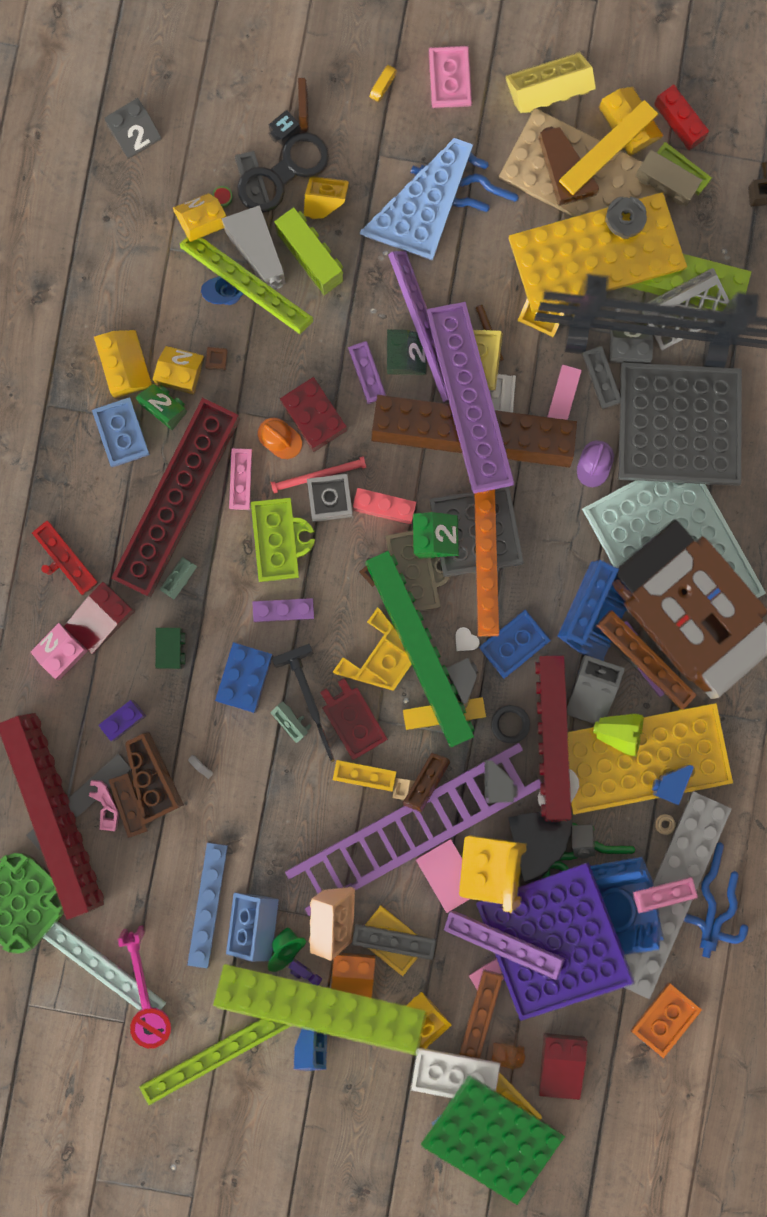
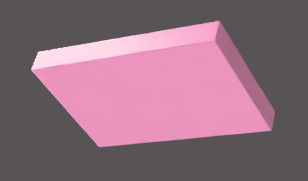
[429,46,472,108]
[415,839,470,913]

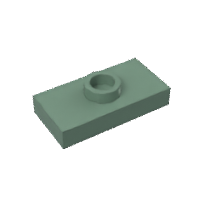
[160,557,197,599]

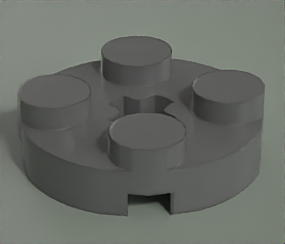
[605,196,647,239]

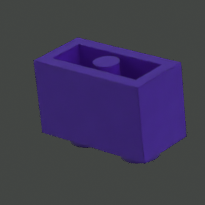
[98,700,146,741]

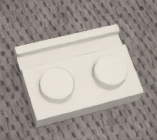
[490,374,516,413]

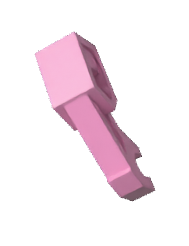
[89,780,120,831]

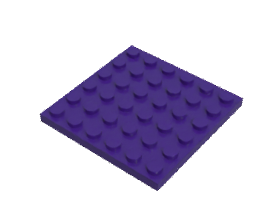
[476,862,635,1021]

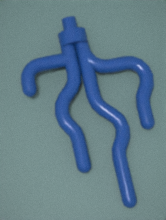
[410,152,519,212]
[684,842,748,958]

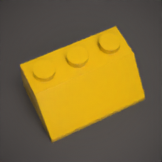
[599,87,663,156]
[94,330,152,399]

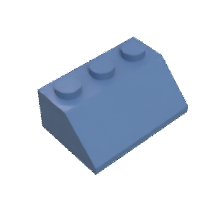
[226,893,279,962]

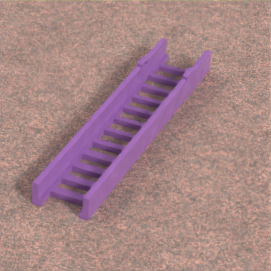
[285,743,541,916]

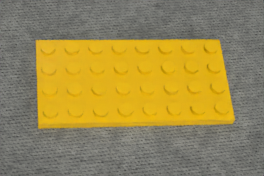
[509,192,687,313]
[568,703,733,815]

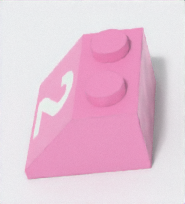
[31,623,88,680]

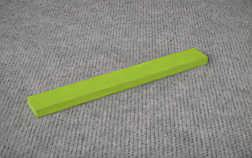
[180,237,313,334]
[139,1019,291,1105]

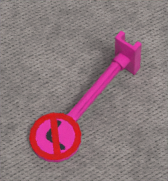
[118,925,171,1048]

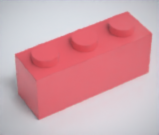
[353,488,416,524]

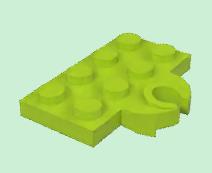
[251,498,315,582]

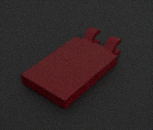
[320,678,388,760]

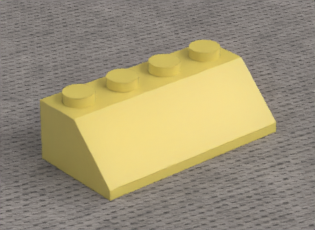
[506,52,595,113]

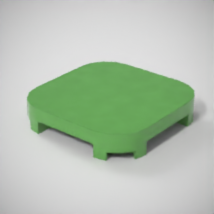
[0,853,64,954]

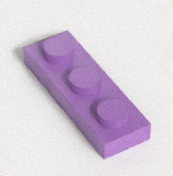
[252,598,314,622]

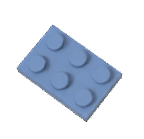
[92,397,150,467]

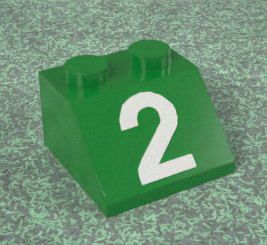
[136,384,187,430]
[413,512,459,559]

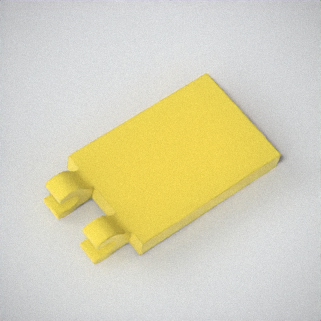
[473,330,503,391]

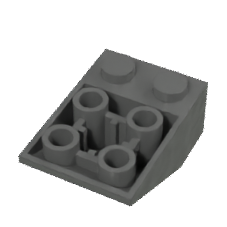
[567,655,625,724]

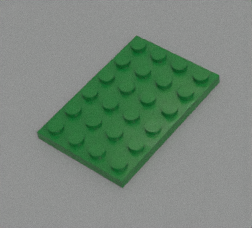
[421,1074,565,1205]

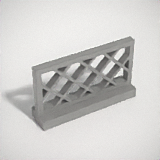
[642,268,730,350]

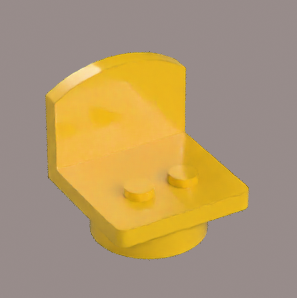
[459,835,527,912]

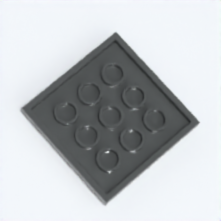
[430,486,524,578]

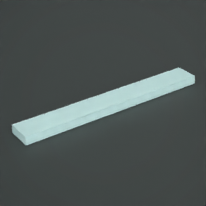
[43,921,166,1010]

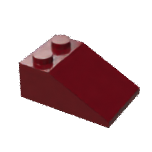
[64,582,135,655]
[539,1033,588,1100]

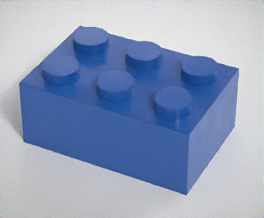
[215,642,273,713]

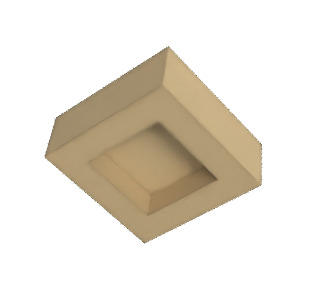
[393,778,415,800]

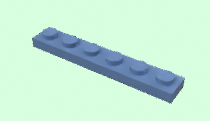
[188,842,228,969]

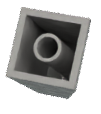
[221,205,286,290]

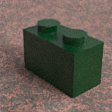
[155,628,186,669]

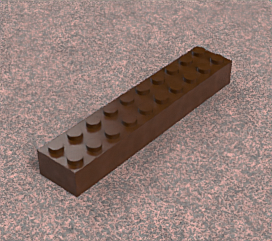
[371,395,577,468]

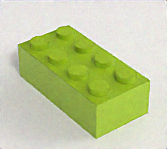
[274,207,344,295]

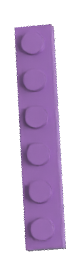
[444,910,565,980]

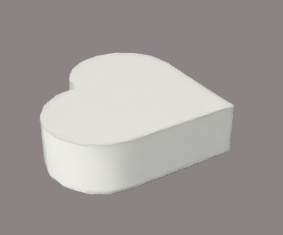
[455,627,479,651]

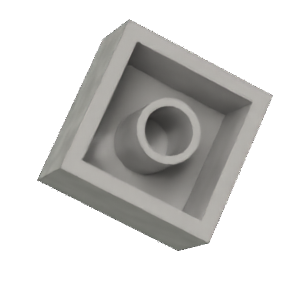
[307,474,353,522]

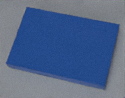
[478,609,551,679]

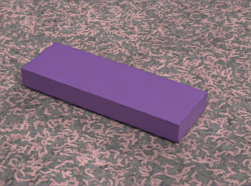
[348,341,386,404]

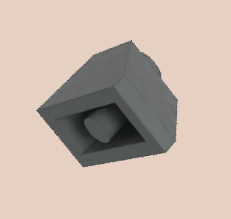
[447,658,479,708]

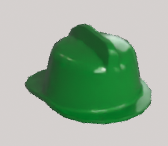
[267,927,307,972]

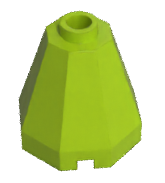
[593,714,644,756]

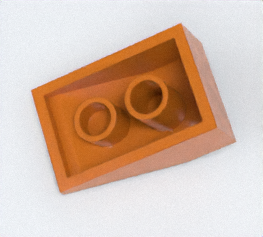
[331,952,375,998]

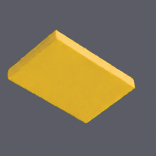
[365,905,418,976]

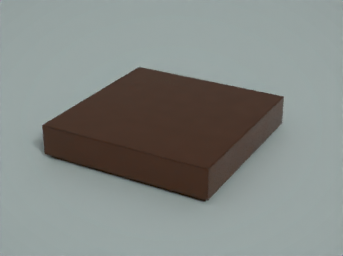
[298,78,309,132]

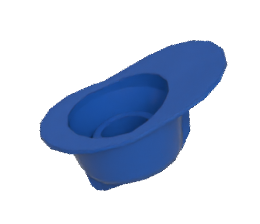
[201,276,244,305]

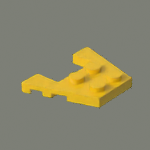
[333,607,412,691]

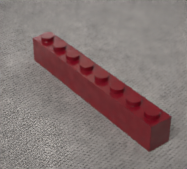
[535,655,572,822]

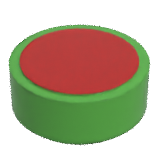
[212,186,233,208]

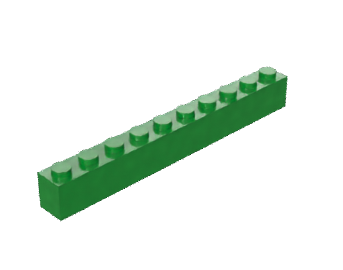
[365,551,475,747]

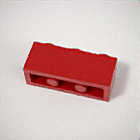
[654,84,709,151]

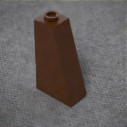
[538,127,599,206]

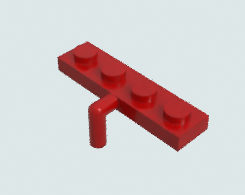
[32,520,98,596]

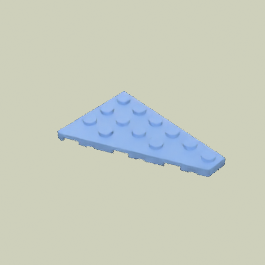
[360,138,473,261]

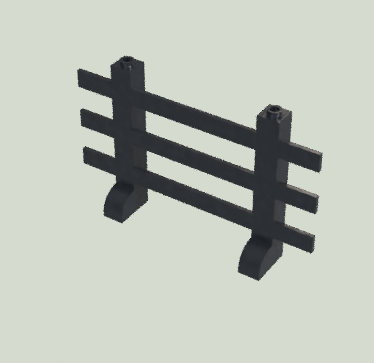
[534,274,767,368]

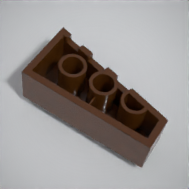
[125,732,184,825]

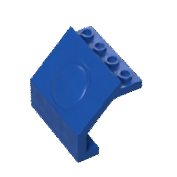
[558,560,627,661]
[590,857,664,955]

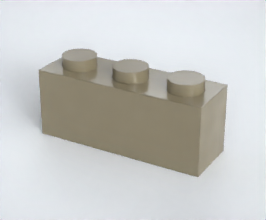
[636,150,702,206]

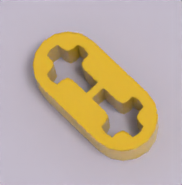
[369,65,397,102]

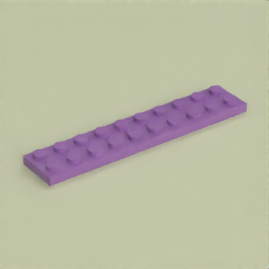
[426,302,514,494]

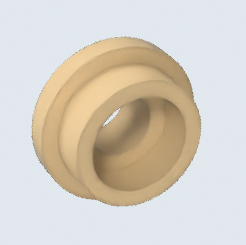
[655,814,676,835]

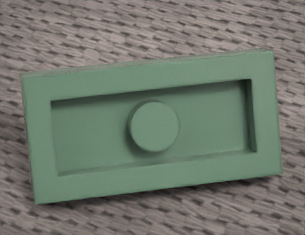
[270,701,311,743]

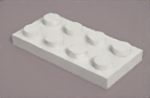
[411,1047,500,1098]

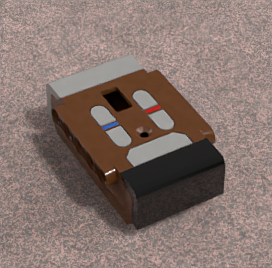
[612,519,767,699]

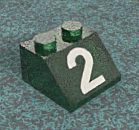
[387,329,427,375]

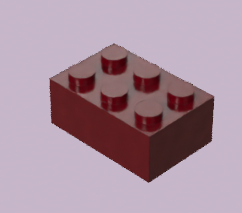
[280,377,347,452]

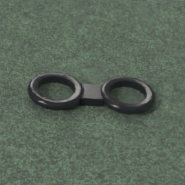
[237,132,329,213]

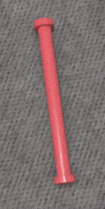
[271,456,366,494]

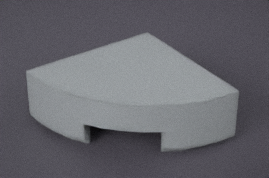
[188,755,213,779]

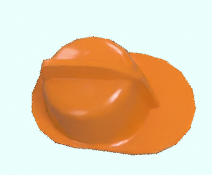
[258,418,302,459]

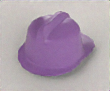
[577,440,614,487]

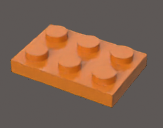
[630,983,702,1058]

